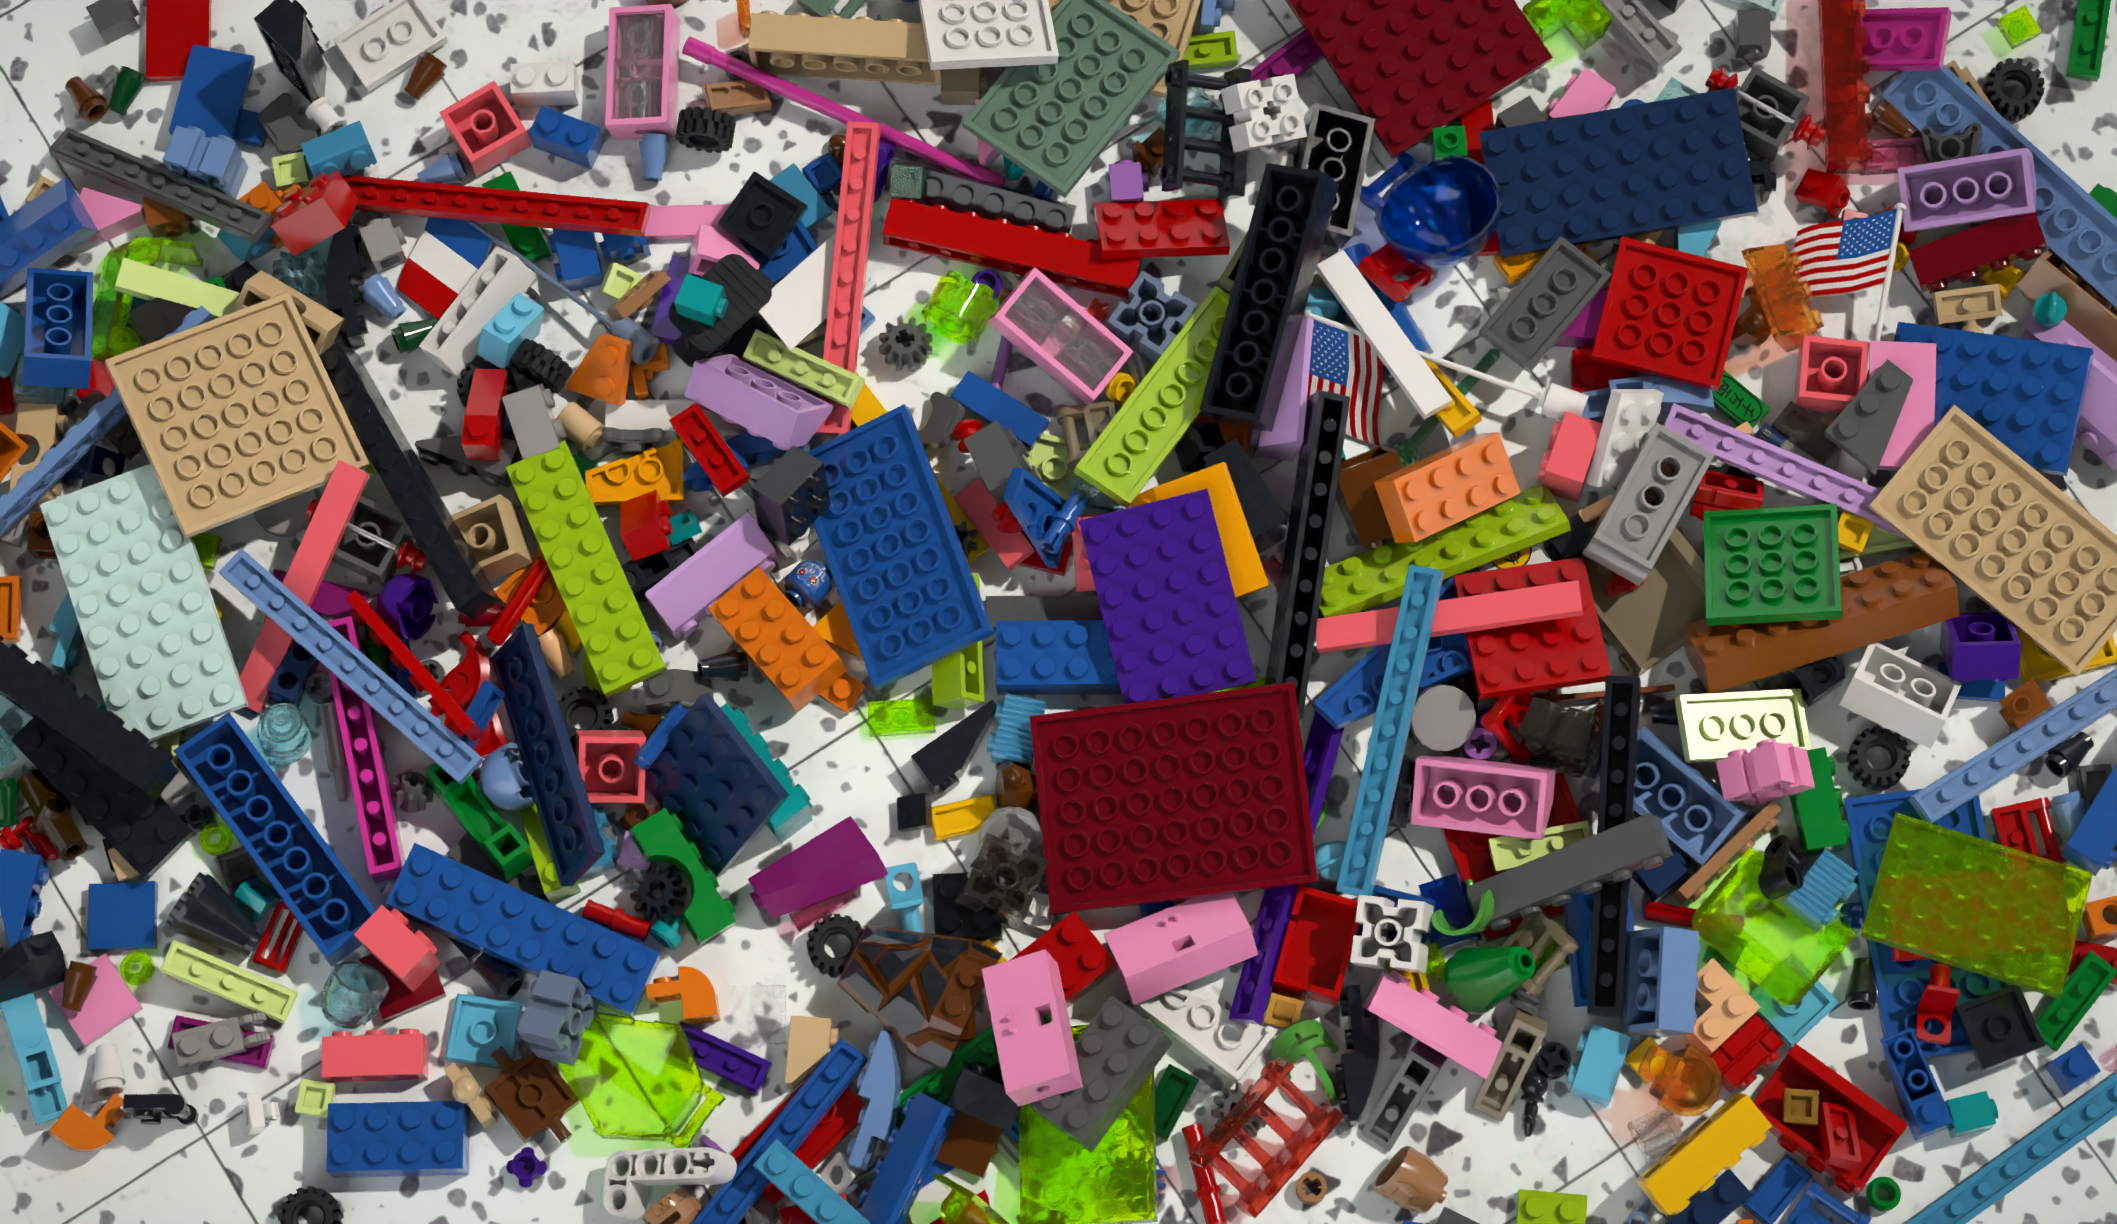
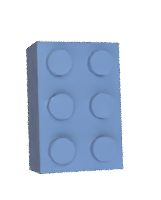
[1622,926,1700,1037]

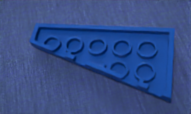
[1313,576,1472,730]

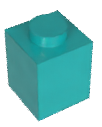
[674,274,729,327]
[1945,1091,1998,1139]

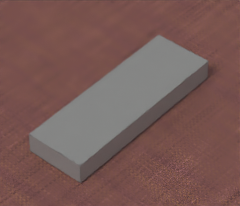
[1595,0,1682,70]

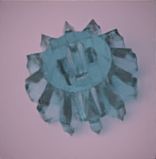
[272,248,326,297]

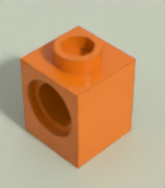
[2079,896,2117,942]

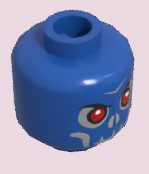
[783,560,832,609]

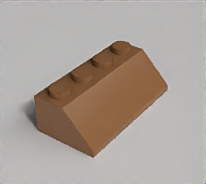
[2016,249,2117,362]

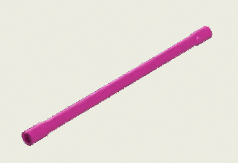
[682,36,1007,186]

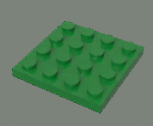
[1704,504,1842,626]

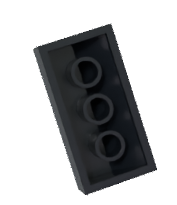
[253,0,327,103]

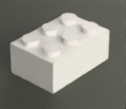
[1839,642,1962,749]

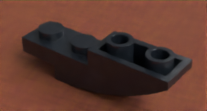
[326,219,369,348]
[622,537,700,604]
[1335,984,1379,1127]

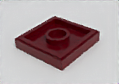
[359,954,447,1022]

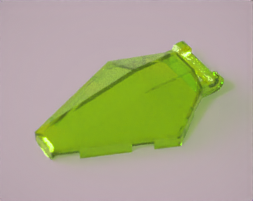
[557,1011,726,1148]

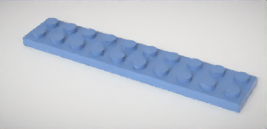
[1881,64,2117,308]

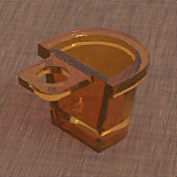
[1638,1044,1722,1117]

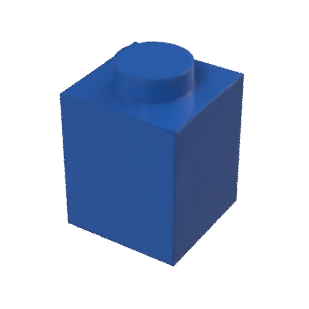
[2045,1042,2101,1096]

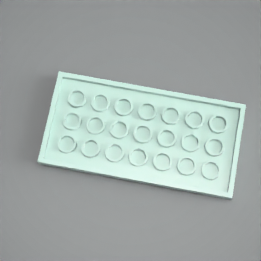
[40,464,249,742]

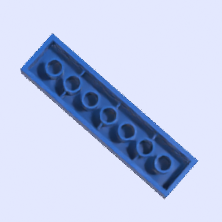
[174,713,376,967]
[385,843,661,1019]

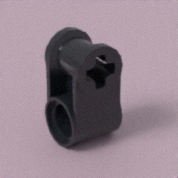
[1758,835,1809,901]

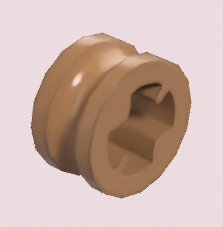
[1295,1172,1327,1205]

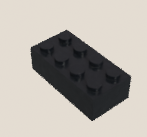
[1294,102,1375,249]

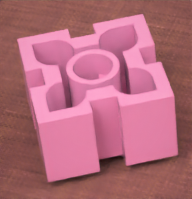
[1716,739,1815,807]

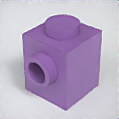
[1109,160,1149,202]

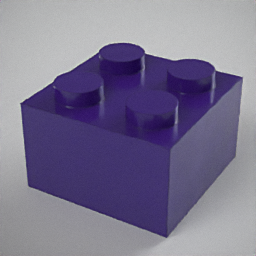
[1940,612,2022,683]

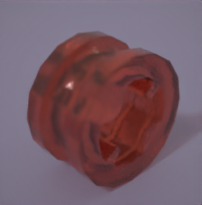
[1087,298,1110,325]

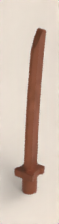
[1532,684,1675,711]

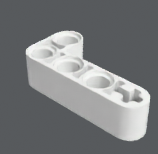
[603,1147,737,1220]

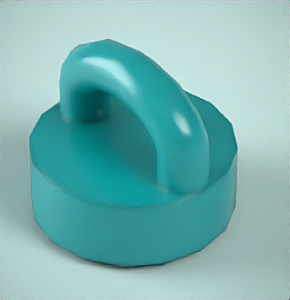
[2032,291,2067,327]
[649,917,683,950]

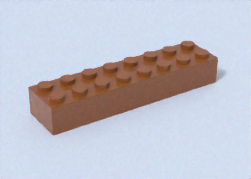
[1682,551,1960,693]

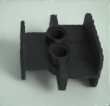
[669,254,775,367]

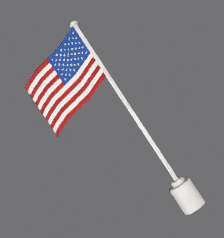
[1784,203,1907,484]
[1303,309,1589,446]

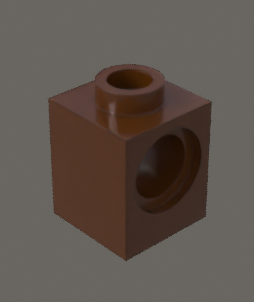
[27,510,57,559]

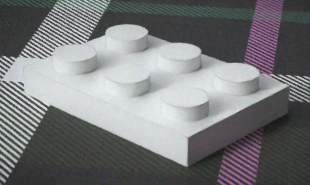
[333,0,448,92]
[1586,389,1664,487]

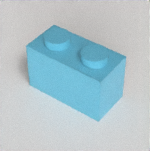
[477,293,545,369]
[1566,1024,1631,1106]

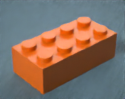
[1374,432,1520,543]
[708,566,847,713]

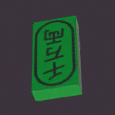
[1712,370,1771,429]

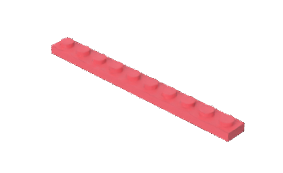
[816,121,881,436]

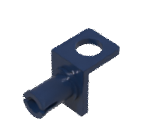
[50,443,125,482]

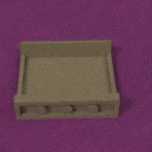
[1580,500,1706,677]

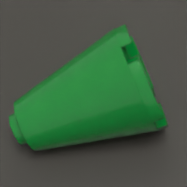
[1444,946,1535,1014]

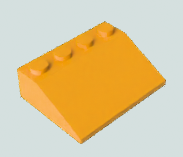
[1130,462,1269,600]

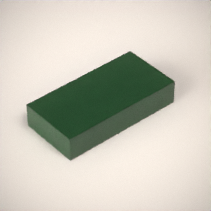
[1138,1064,1199,1141]

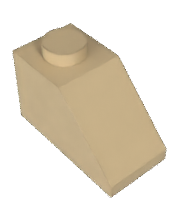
[785,1016,839,1089]

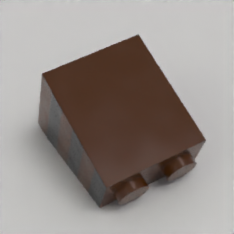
[1335,445,1403,549]

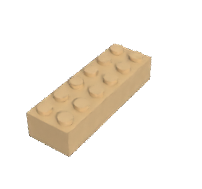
[748,10,942,85]

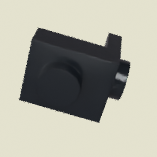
[1748,157,1777,202]

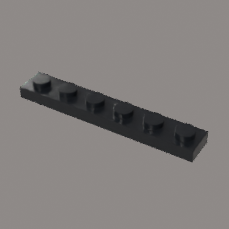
[884,157,1077,234]

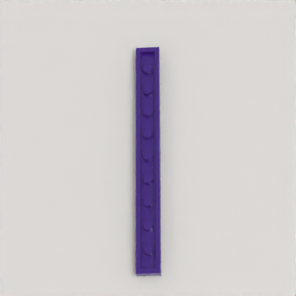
[1228,711,1345,1024]

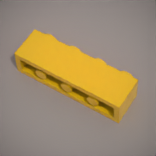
[1635,1093,1772,1215]

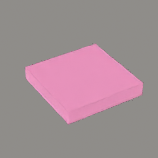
[48,953,143,1047]

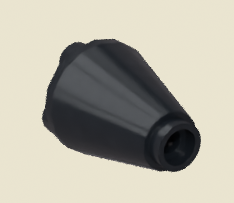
[166,872,263,957]

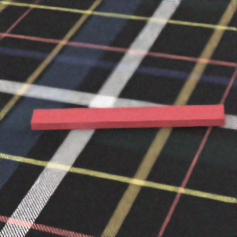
[240,460,370,713]
[1316,580,1583,654]

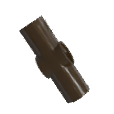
[17,769,88,861]

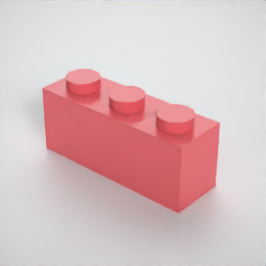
[321,1028,429,1083]

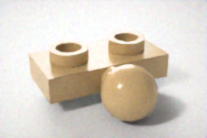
[1932,284,2003,333]
[444,1062,497,1130]

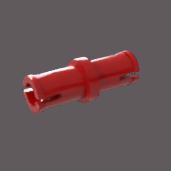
[582,899,652,942]

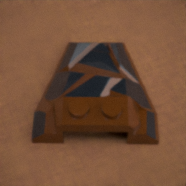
[837,925,1003,1071]

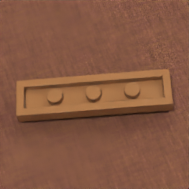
[1673,800,1782,905]

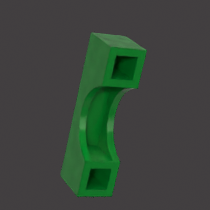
[425,763,534,882]
[629,808,737,947]

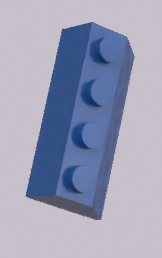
[0,178,99,300]
[857,1092,958,1224]

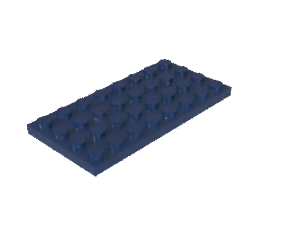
[1479,88,1758,259]

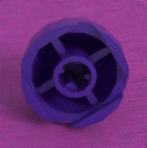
[377,573,440,640]

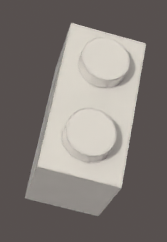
[510,61,579,108]

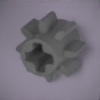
[391,772,434,813]

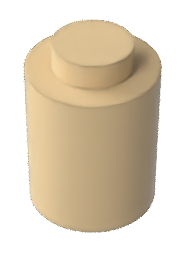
[555,402,604,451]

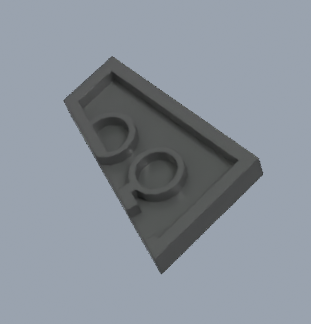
[1824,359,1914,475]

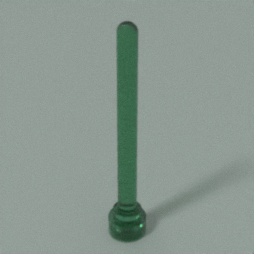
[1392,348,1500,468]

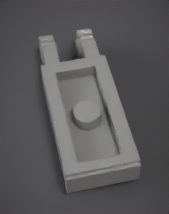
[172,1012,271,1068]

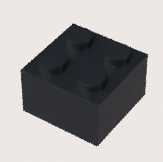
[751,445,831,546]

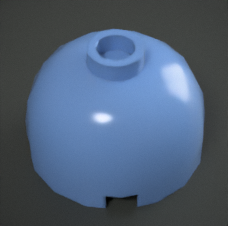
[478,742,535,811]

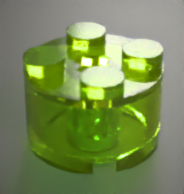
[921,270,996,344]

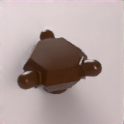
[1730,287,1772,346]
[995,761,1038,810]

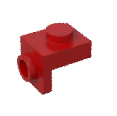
[1794,168,1850,218]

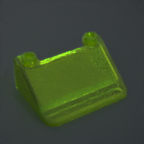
[1692,846,1859,1005]

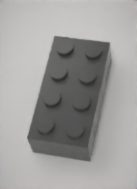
[1029,995,1173,1153]

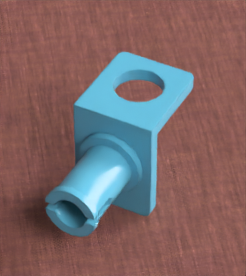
[885,862,924,933]

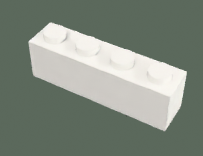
[419,246,536,378]

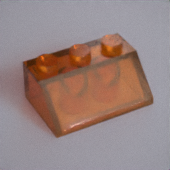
[1741,244,1825,353]

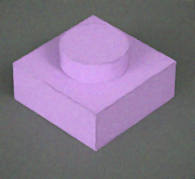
[617,831,654,873]

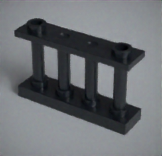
[1160,59,1251,200]

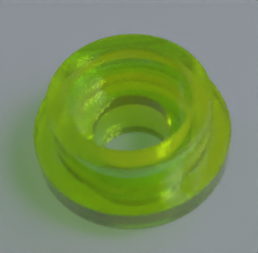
[199,823,233,856]
[120,952,155,985]

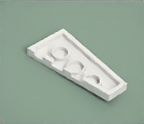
[1129,987,1278,1083]

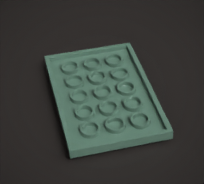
[962,0,1180,198]

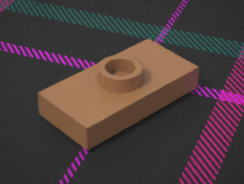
[702,80,772,115]
[607,270,671,321]

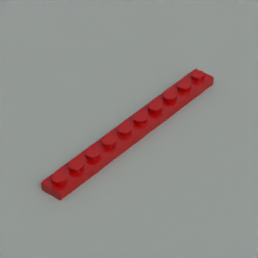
[343,175,651,237]

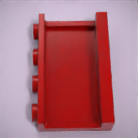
[1753,1043,1909,1195]

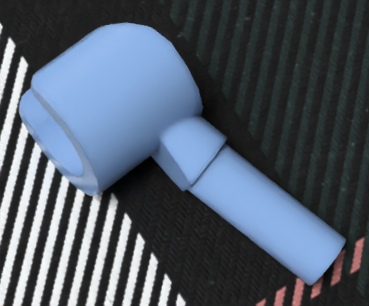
[1627,1194,1651,1224]

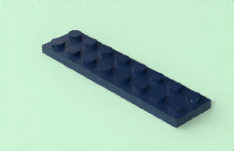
[490,623,605,886]

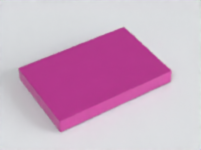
[1847,7,1952,72]

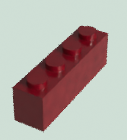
[1908,212,2047,294]

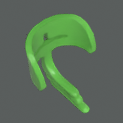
[1431,879,1494,936]
[1271,1019,1339,1106]

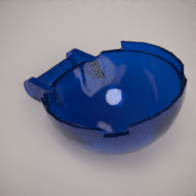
[1359,152,1502,268]

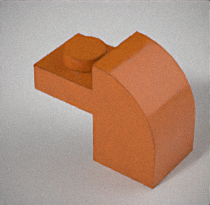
[646,966,721,1025]
[48,1093,125,1152]

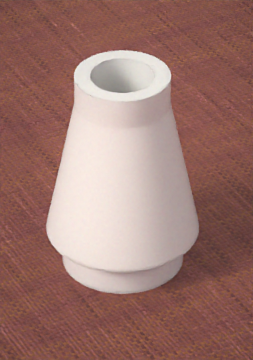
[92,1044,126,1096]

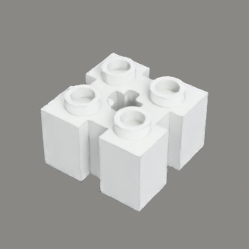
[1221,74,1307,153]
[1350,895,1434,974]

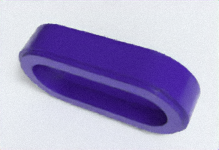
[873,141,895,203]

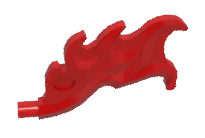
[431,630,519,780]

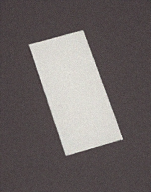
[759,232,873,351]

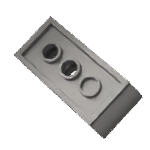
[1581,423,1715,586]

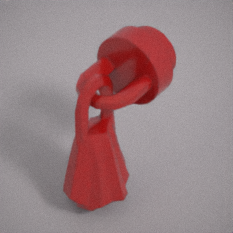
[0,816,59,861]

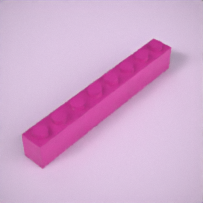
[327,616,406,883]

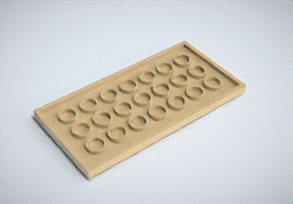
[1868,405,2117,676]

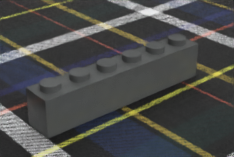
[1467,813,1673,931]

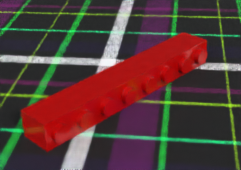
[882,197,1142,299]

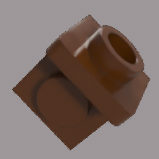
[1132,127,1165,177]

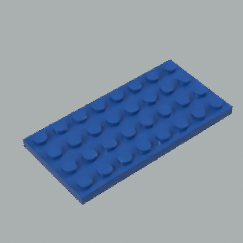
[806,404,995,690]
[1843,789,2013,1059]

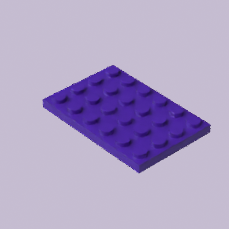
[1079,488,1256,704]

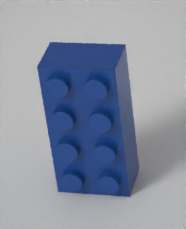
[22,268,93,389]
[996,620,1122,695]
[326,1101,470,1178]

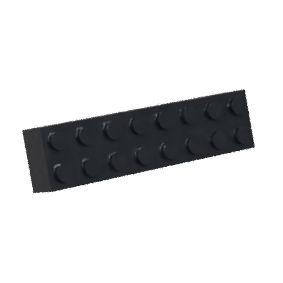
[1199,163,1339,432]

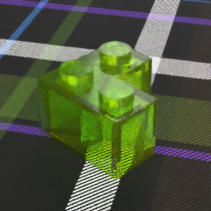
[1522,0,1613,51]

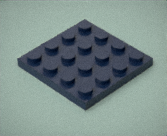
[645,693,790,877]

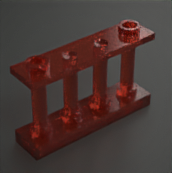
[1188,1057,1344,1219]

